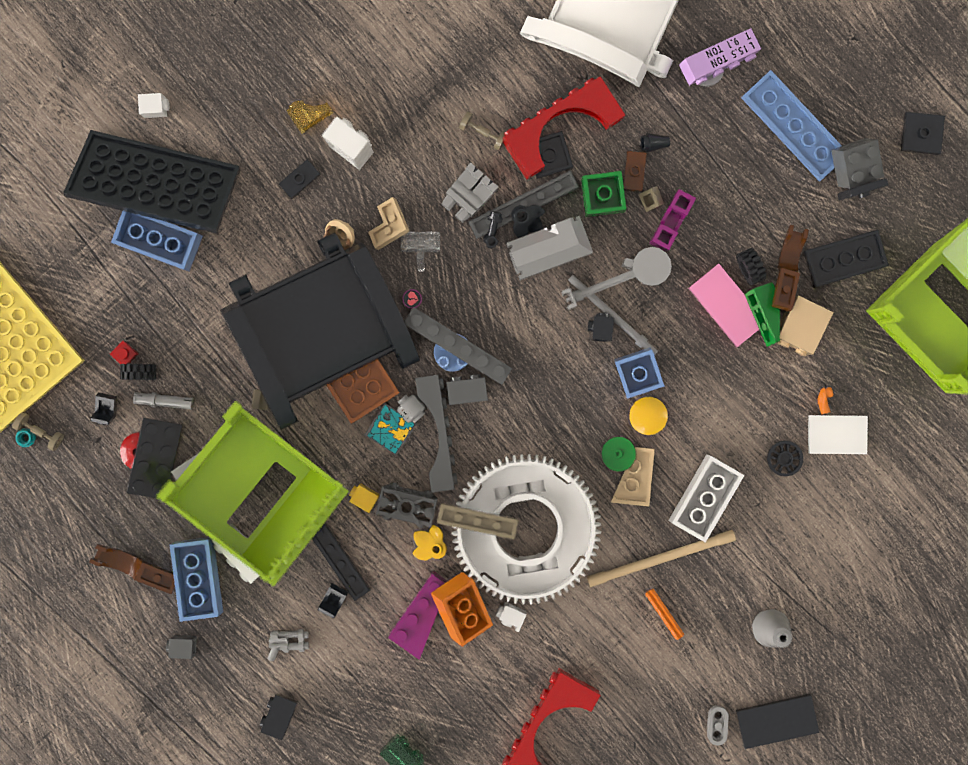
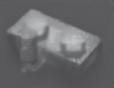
[401,232,440,272]

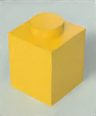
[349,483,380,513]

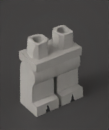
[442,162,498,223]

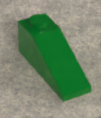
[744,282,780,347]

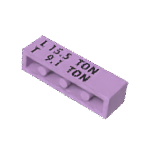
[679,28,761,86]

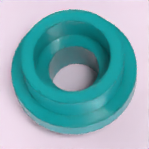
[16,428,36,447]

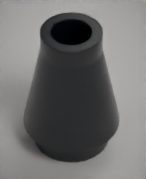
[640,133,670,153]

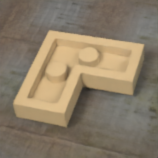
[368,197,409,250]

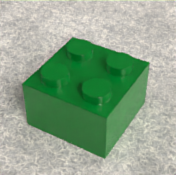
[581,171,626,217]

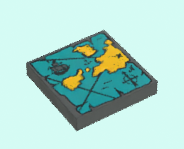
[364,403,417,455]

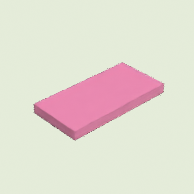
[688,264,759,347]

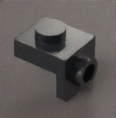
[91,392,117,425]
[318,583,348,618]

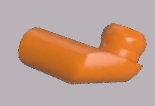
[817,387,834,414]

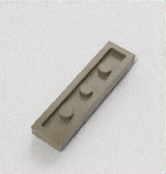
[437,503,518,539]

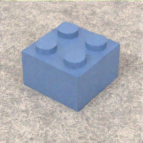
[614,347,664,399]

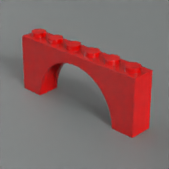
[503,76,625,180]
[502,668,601,765]

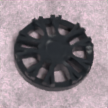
[766,441,803,477]

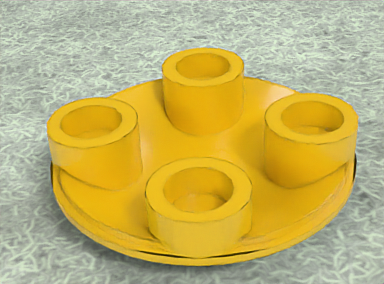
[630,397,668,435]

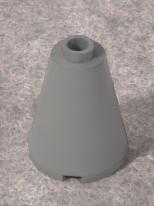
[752,609,792,648]

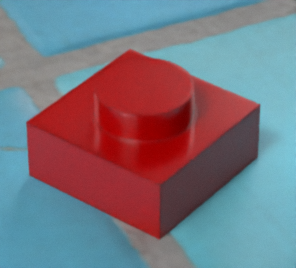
[110,340,138,364]

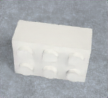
[322,117,374,170]

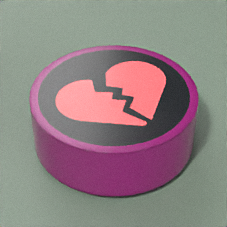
[403,289,422,309]

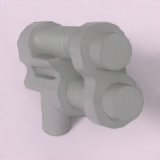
[267,629,309,661]

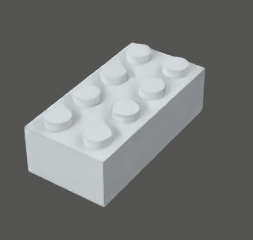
[668,454,744,543]

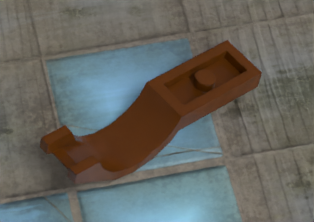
[772,225,809,311]
[89,544,175,594]

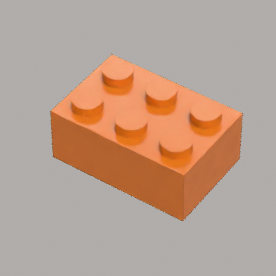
[431,572,493,647]

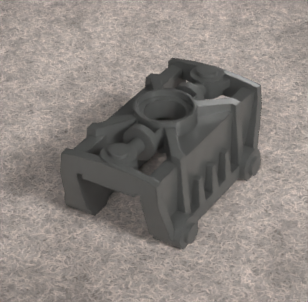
[376,482,438,528]

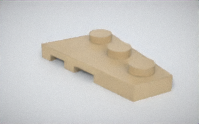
[611,447,655,506]

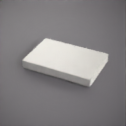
[808,415,868,454]

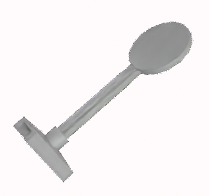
[561,247,672,310]

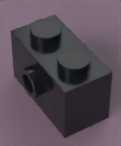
[587,312,614,342]
[259,694,298,741]

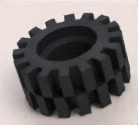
[736,248,767,285]
[120,364,156,380]

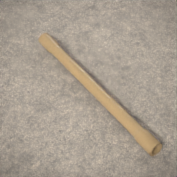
[587,530,736,587]

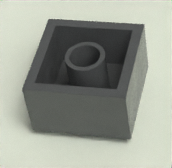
[831,138,884,189]

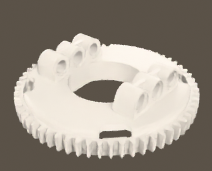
[452,454,601,604]

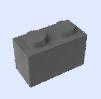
[447,374,488,405]

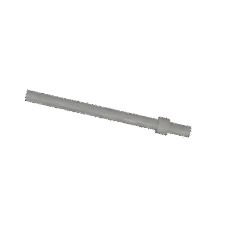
[568,275,658,355]

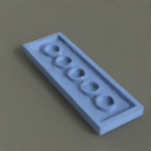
[741,70,842,181]

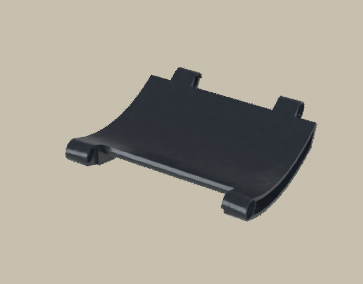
[220,232,420,430]

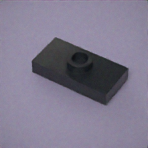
[279,159,321,199]

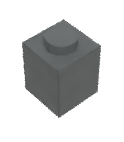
[166,635,197,659]

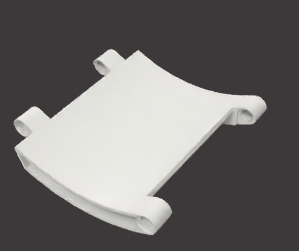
[520,0,679,87]

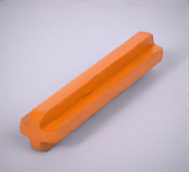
[645,588,684,640]

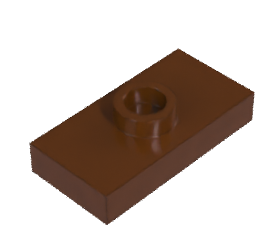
[623,151,647,192]

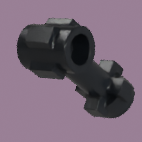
[483,211,503,249]

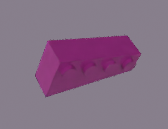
[388,571,448,660]

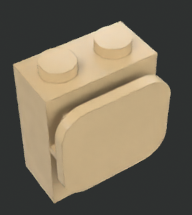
[778,296,834,357]

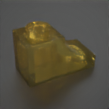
[286,100,333,133]

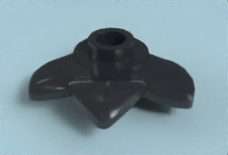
[511,205,545,238]

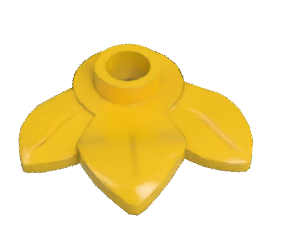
[413,525,447,561]

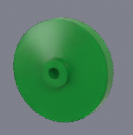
[602,437,637,471]

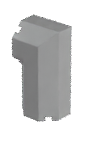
[506,216,593,280]

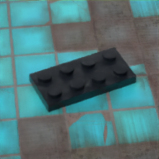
[126,417,182,499]

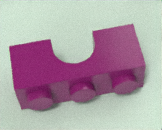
[649,189,696,252]

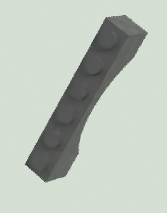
[404,307,512,385]
[415,375,458,493]

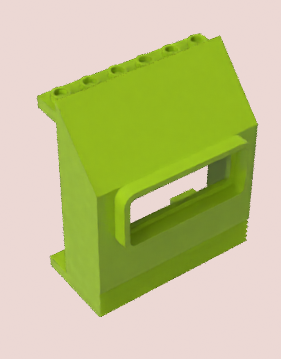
[866,219,968,394]
[156,401,349,587]

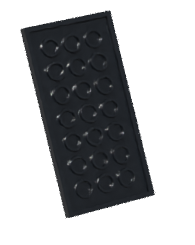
[63,130,240,234]

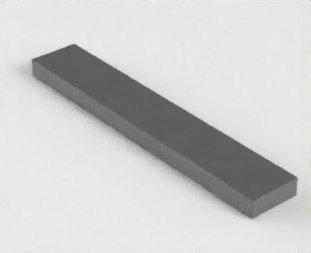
[468,170,579,239]

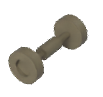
[459,111,505,151]
[12,412,64,451]

